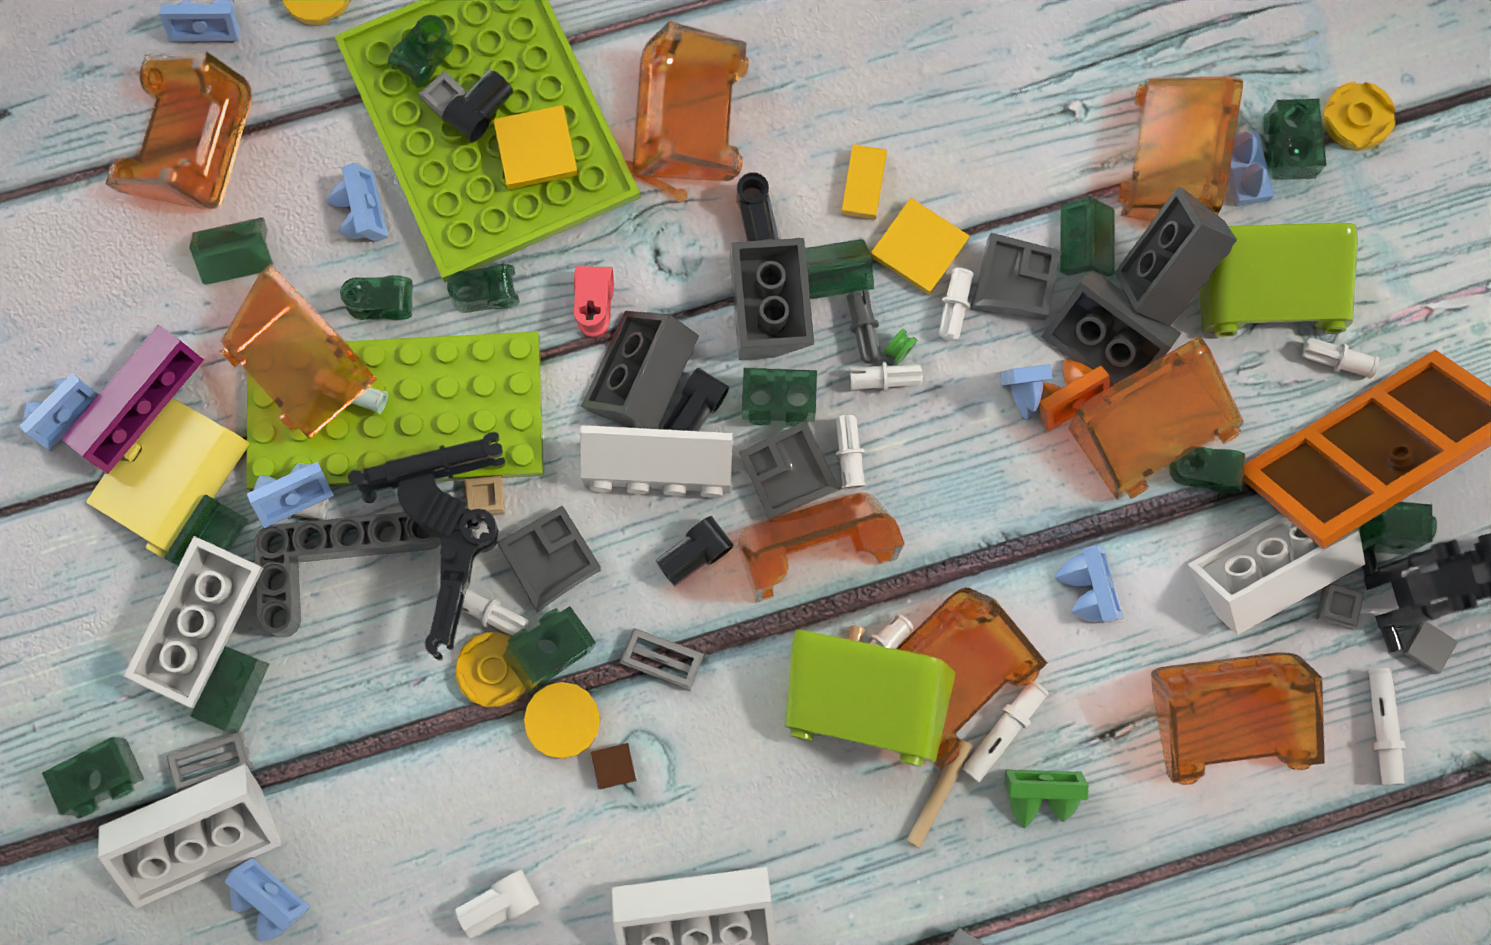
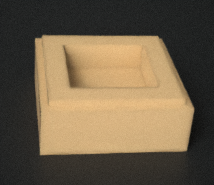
[464,476,505,515]

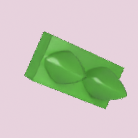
[1005,769,1089,828]

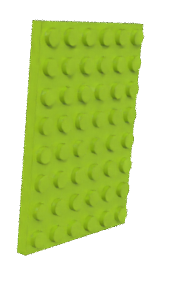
[334,0,641,283]

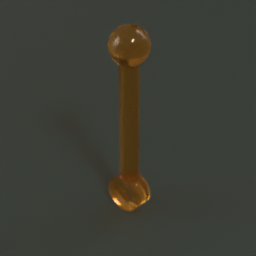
[625,161,688,202]

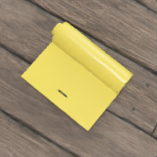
[86,398,250,559]

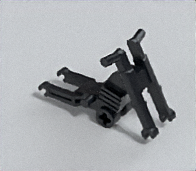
[348,432,506,661]
[1362,533,1491,653]

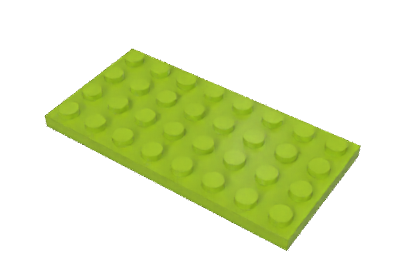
[246,331,544,491]

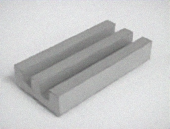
[620,628,704,691]
[166,732,253,793]

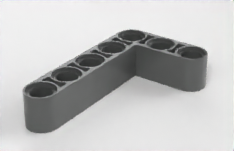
[254,512,441,638]

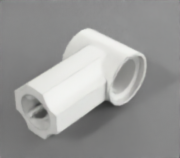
[455,869,540,939]

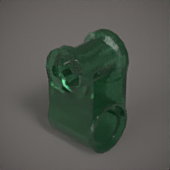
[387,15,453,88]
[447,264,520,313]
[340,275,413,321]
[1169,446,1245,493]

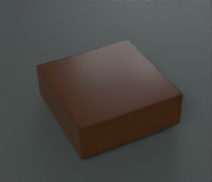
[591,743,637,790]

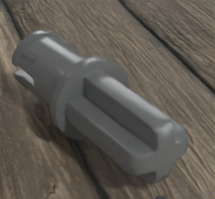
[846,290,882,363]

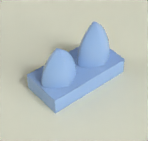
[159,0,241,42]
[1220,130,1274,206]
[326,163,389,242]
[1000,364,1052,420]
[19,373,99,450]
[247,462,334,528]
[1055,545,1124,623]
[224,858,310,942]

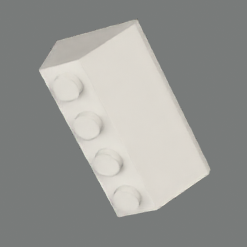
[580,425,733,498]
[1187,513,1365,635]
[123,536,263,708]
[98,764,281,909]
[612,867,777,945]

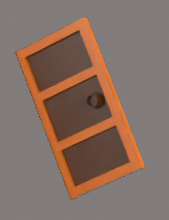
[1236,350,1491,549]

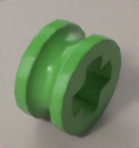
[883,328,918,365]

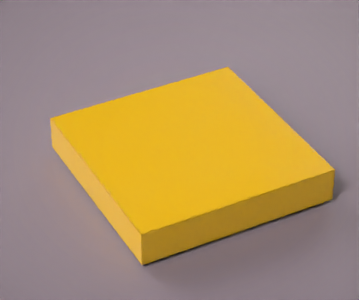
[493,105,578,190]
[870,198,970,296]

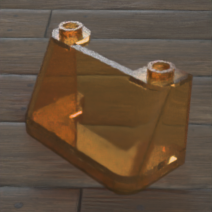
[633,21,749,181]
[105,51,252,209]
[1117,76,1243,222]
[220,264,377,439]
[1068,337,1244,500]
[738,492,905,603]
[896,587,1047,770]
[1151,652,1325,785]

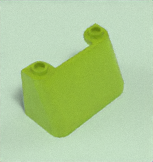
[1199,223,1358,337]
[785,630,956,767]

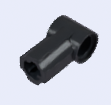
[442,69,514,143]
[736,172,779,241]
[663,368,730,431]
[655,516,734,587]

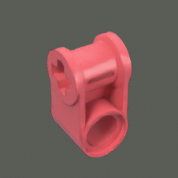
[574,266,614,338]

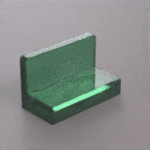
[1060,196,1115,277]
[189,217,274,285]
[805,239,874,299]
[164,494,249,566]

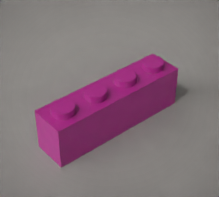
[61,325,204,474]

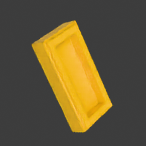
[841,144,887,220]

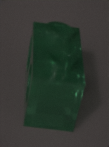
[1263,98,1327,180]
[742,368,817,427]

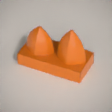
[1038,359,1110,431]

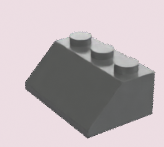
[1115,186,1237,326]
[730,238,814,360]
[1041,269,1181,401]
[581,310,699,429]

